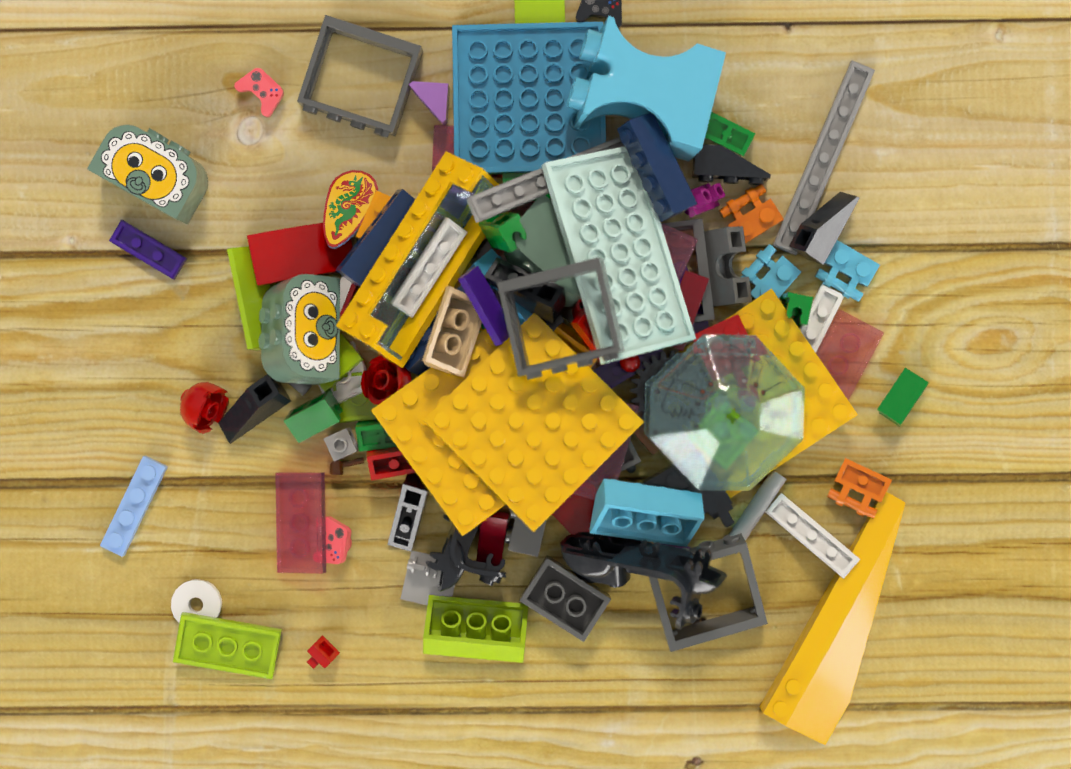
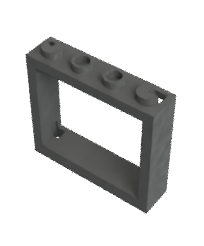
[297,15,423,138]
[661,218,715,323]
[497,257,625,380]
[648,533,768,652]

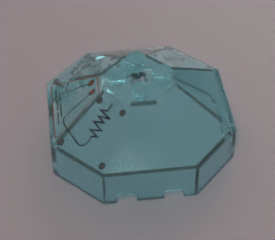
[644,334,805,491]

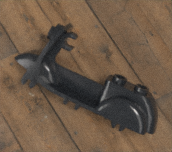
[426,514,507,592]
[560,532,727,630]

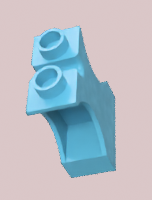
[567,16,726,162]

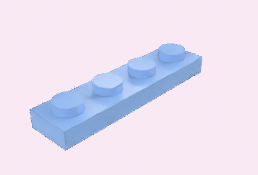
[100,456,168,557]

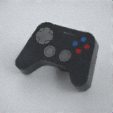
[576,0,622,29]

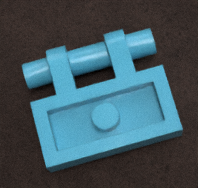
[815,240,880,302]
[741,244,801,299]

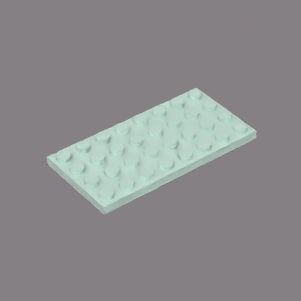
[542,146,696,365]

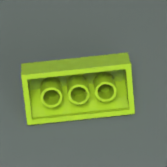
[227,246,278,351]
[423,595,528,663]

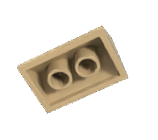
[422,286,482,377]

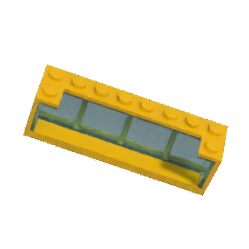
[336,152,499,368]

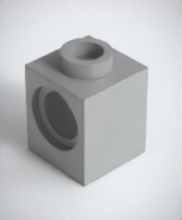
[324,427,359,461]

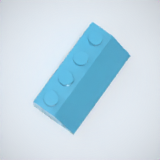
[590,479,704,547]

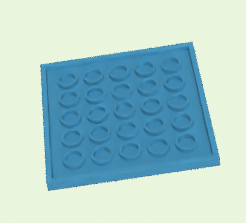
[452,22,606,175]

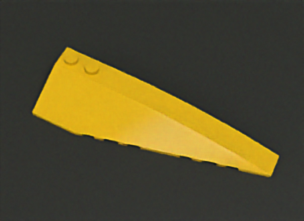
[759,492,905,745]

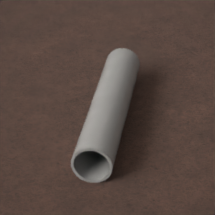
[729,470,787,554]

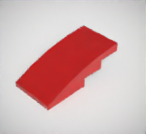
[247,223,353,286]

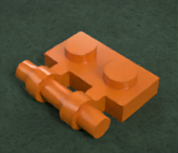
[718,185,784,244]
[827,458,892,519]

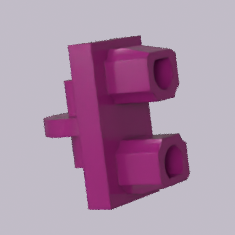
[684,183,725,218]

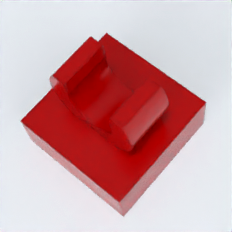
[307,635,340,669]

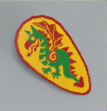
[323,170,379,249]

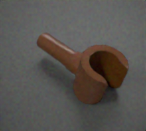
[330,457,364,475]

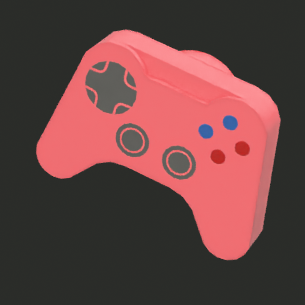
[234,68,284,117]
[314,516,352,564]

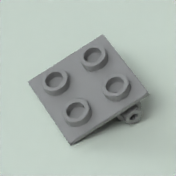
[400,550,455,605]

